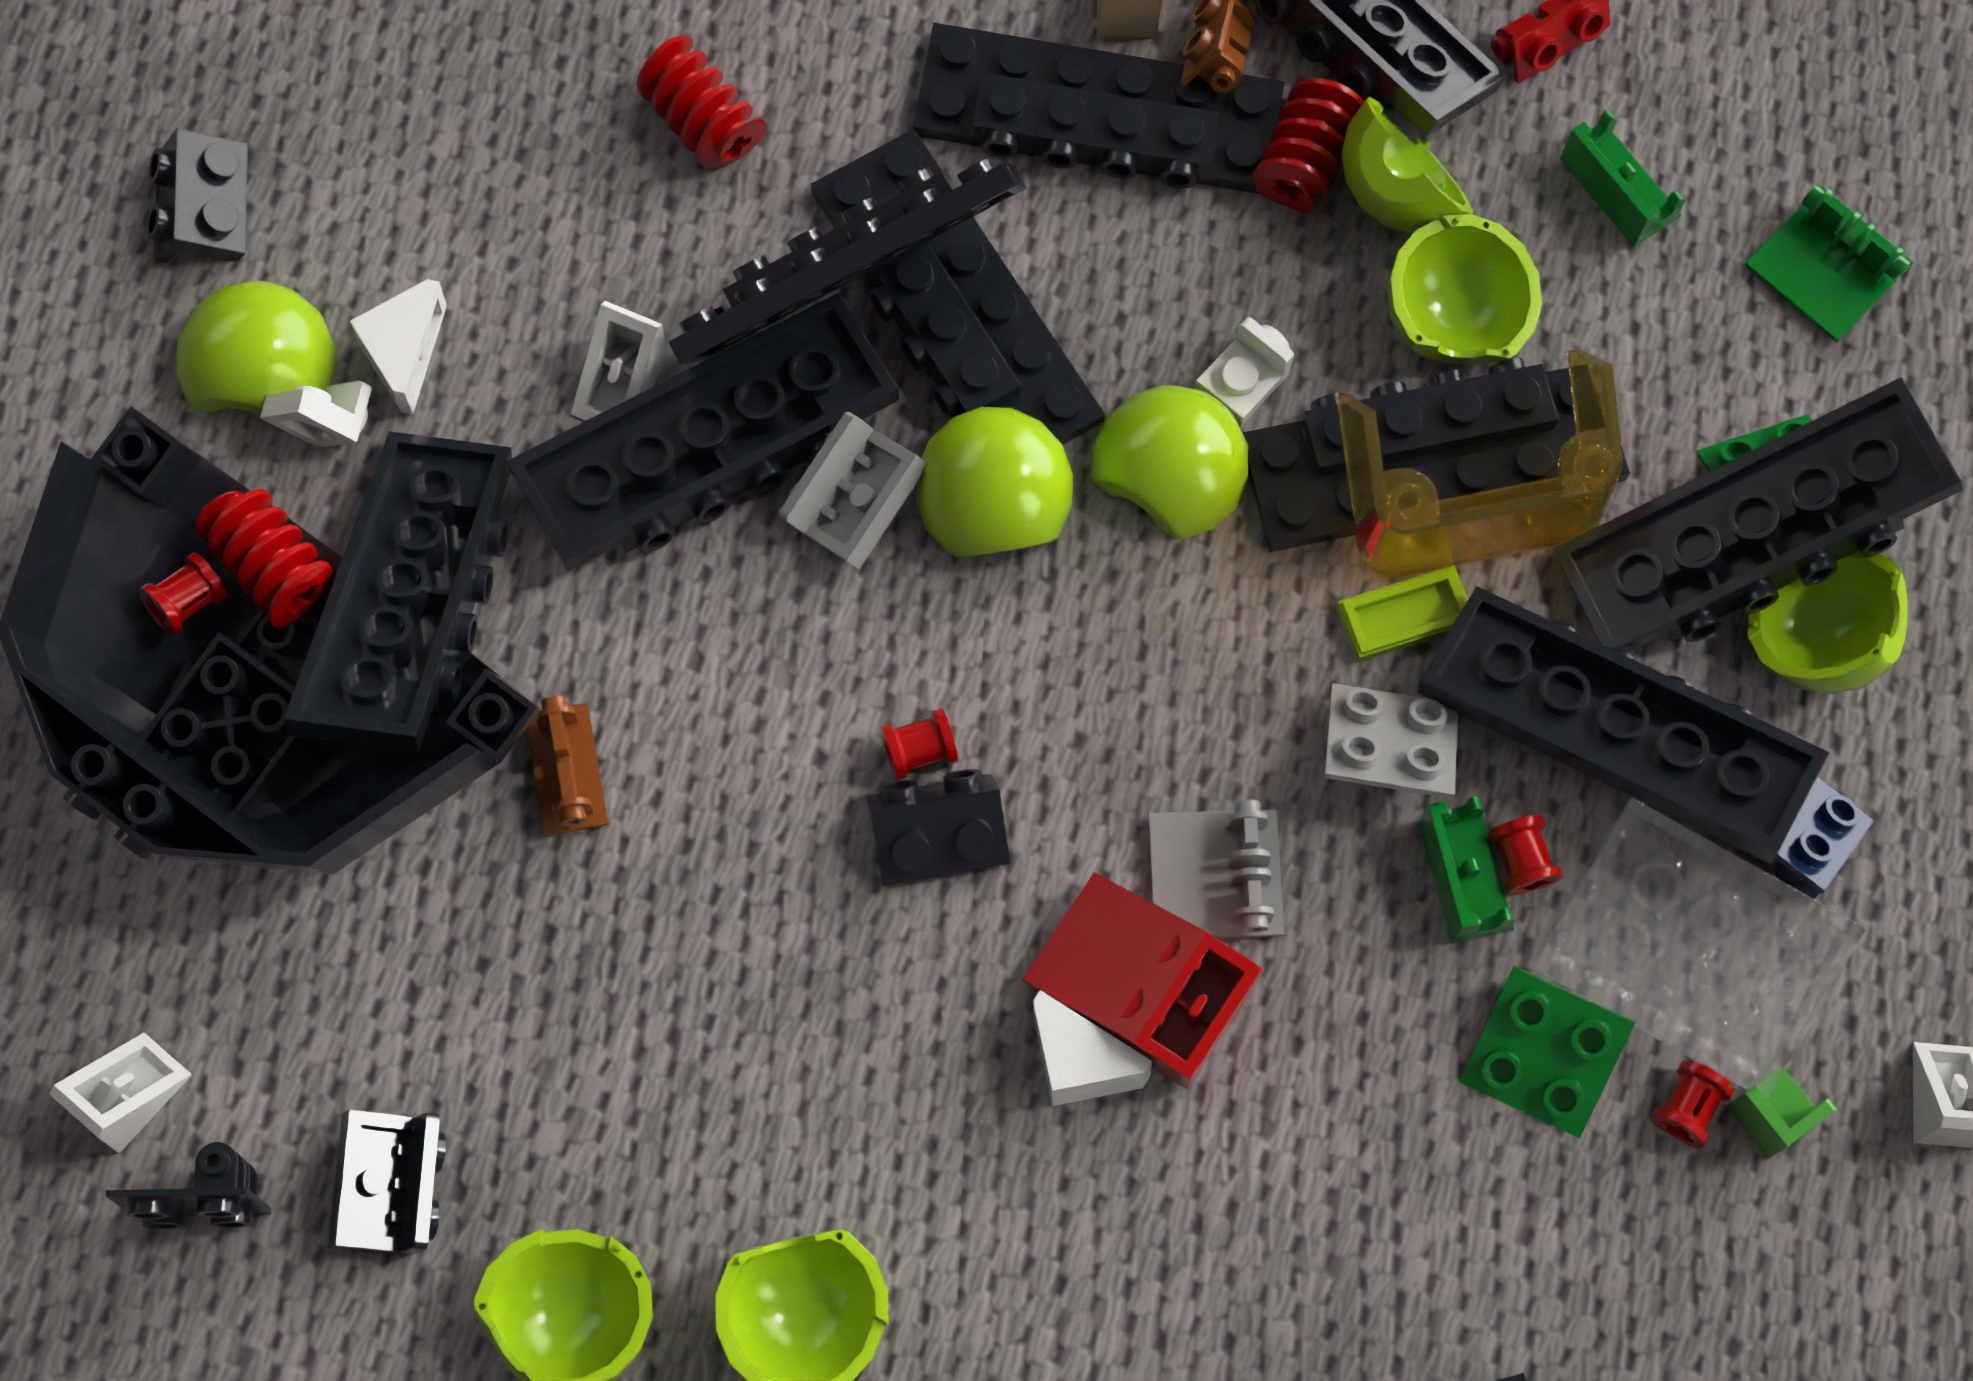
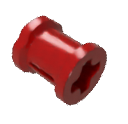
[138,552,227,636]
[880,708,958,781]
[1487,815,1563,896]
[1650,1060,1735,1148]

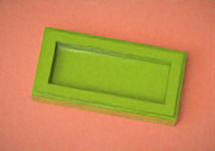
[1335,565,1468,663]

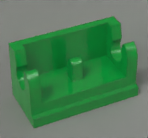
[1560,109,1685,247]
[1418,796,1515,944]

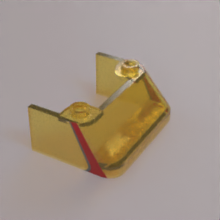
[1337,349,1623,577]

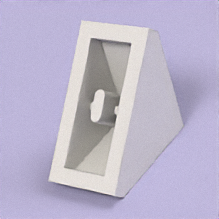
[350,279,447,415]
[571,301,668,421]
[1033,990,1152,1106]
[49,1033,192,1153]
[1913,1042,1973,1148]

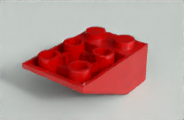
[1022,872,1263,1090]

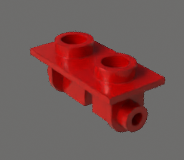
[1490,0,1611,84]

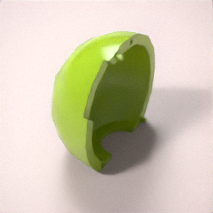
[1342,97,1473,235]
[1386,214,1542,365]
[176,281,336,422]
[1091,385,1248,539]
[915,407,1073,557]
[1748,551,1908,694]
[474,1228,653,1381]
[715,1229,889,1381]

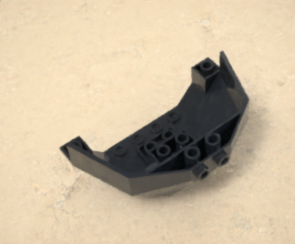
[0,406,540,874]

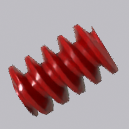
[636,35,767,169]
[1253,78,1364,213]
[195,489,333,628]

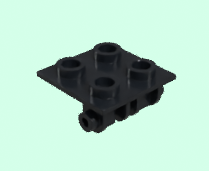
[106,1142,271,1229]

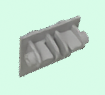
[1323,683,1458,799]
[1148,800,1284,938]

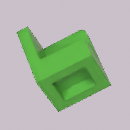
[1727,1065,1837,1159]

